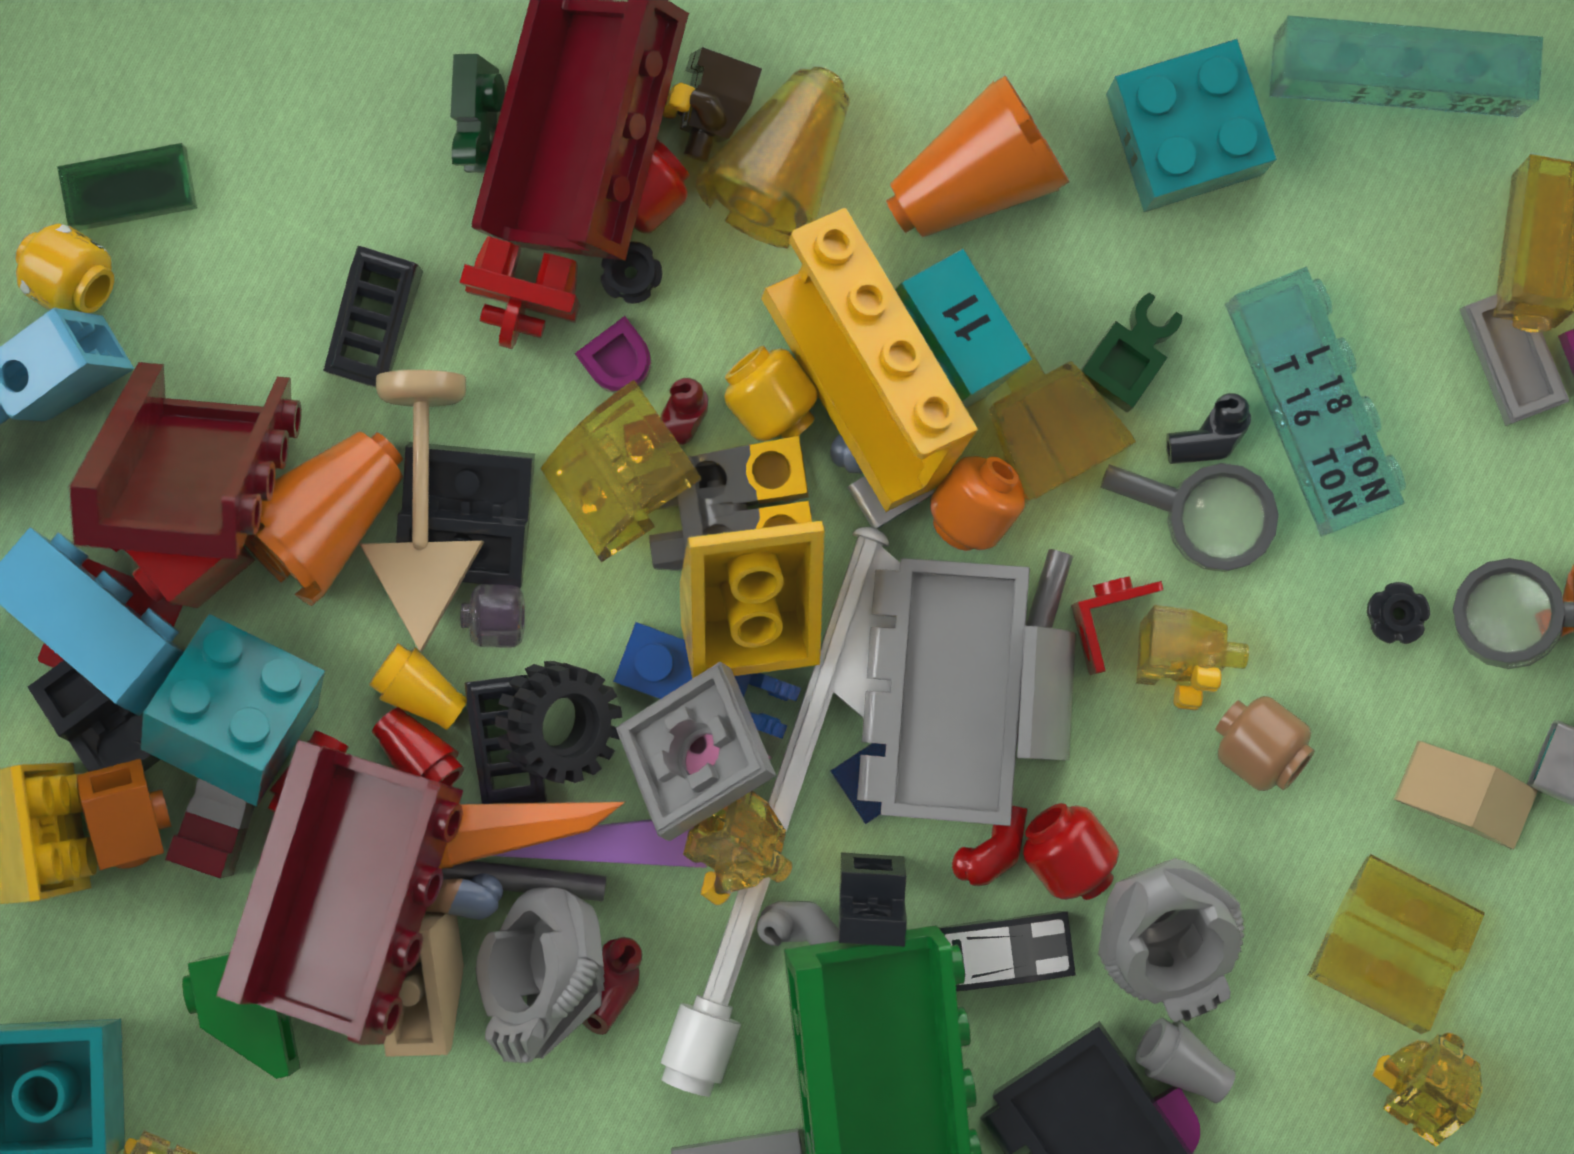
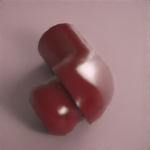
[627,378,708,455]
[582,937,642,1035]

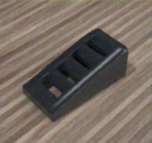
[323,246,423,388]
[464,675,547,804]

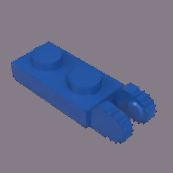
[613,622,801,739]

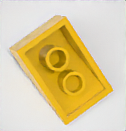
[680,521,824,679]

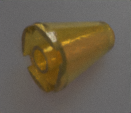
[695,66,850,249]

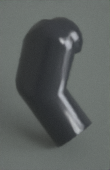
[1166,393,1251,464]

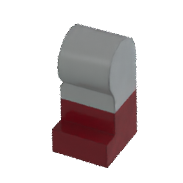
[165,778,255,879]

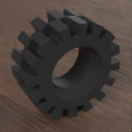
[495,661,622,784]

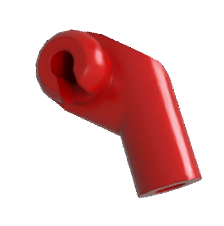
[952,805,1028,886]

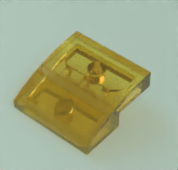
[540,380,701,562]
[1307,854,1485,1034]

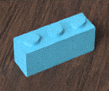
[0,527,184,716]

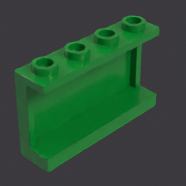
[784,925,982,1154]

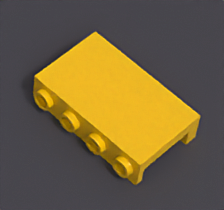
[761,207,978,512]

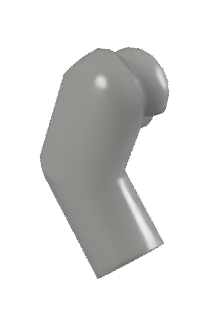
[757,901,839,946]

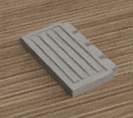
[857,558,1030,826]

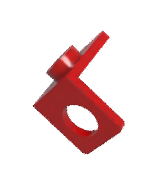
[1071,576,1164,675]

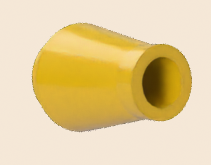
[369,643,467,730]

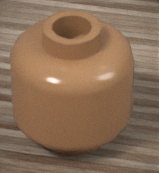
[1215,696,1315,791]

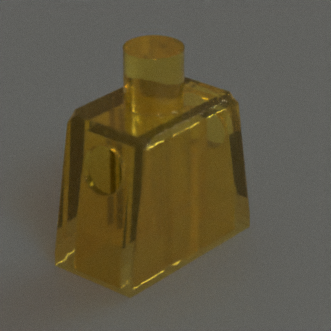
[989,343,1136,505]

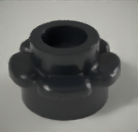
[600,241,663,304]
[1367,582,1430,644]

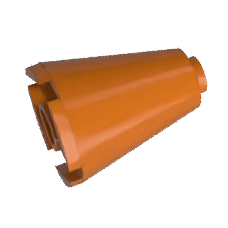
[886,76,1069,237]
[244,431,403,606]

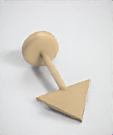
[360,370,484,652]

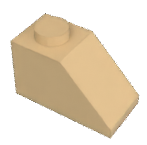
[384,912,464,1057]

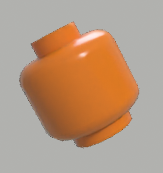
[930,456,1025,551]

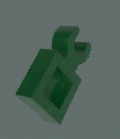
[450,54,506,173]
[1076,293,1182,413]

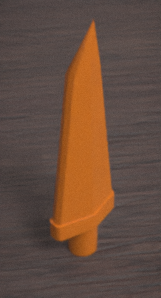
[439,802,625,869]

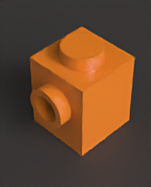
[76,759,172,870]

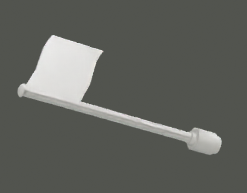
[661,527,900,1097]

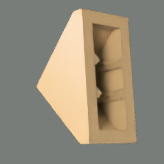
[1394,741,1538,850]

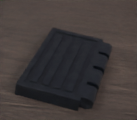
[980,1021,1192,1154]

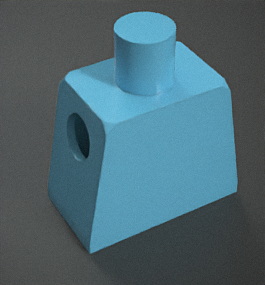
[0,308,134,425]

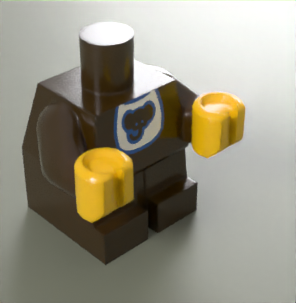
[663,47,762,162]

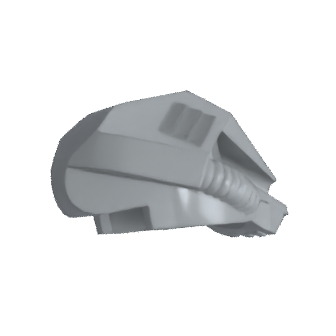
[1098,858,1244,1022]
[476,887,604,1063]

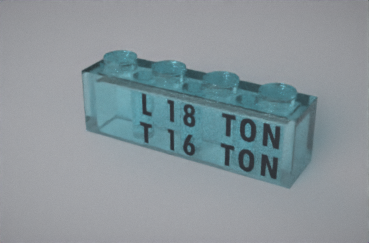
[1269,15,1543,117]
[1225,266,1406,536]

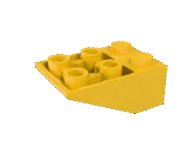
[0,762,97,904]

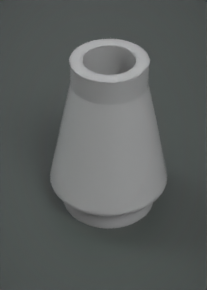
[1135,1018,1235,1103]

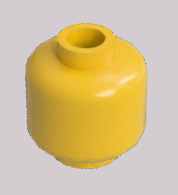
[725,345,818,441]

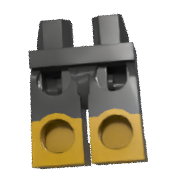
[640,436,813,571]

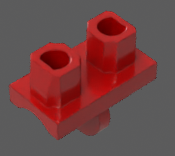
[460,236,580,349]

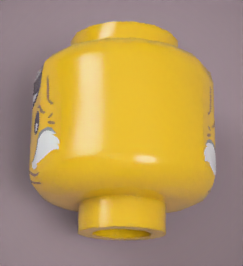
[16,223,114,313]

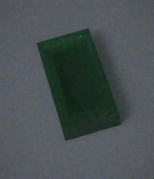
[57,143,197,231]

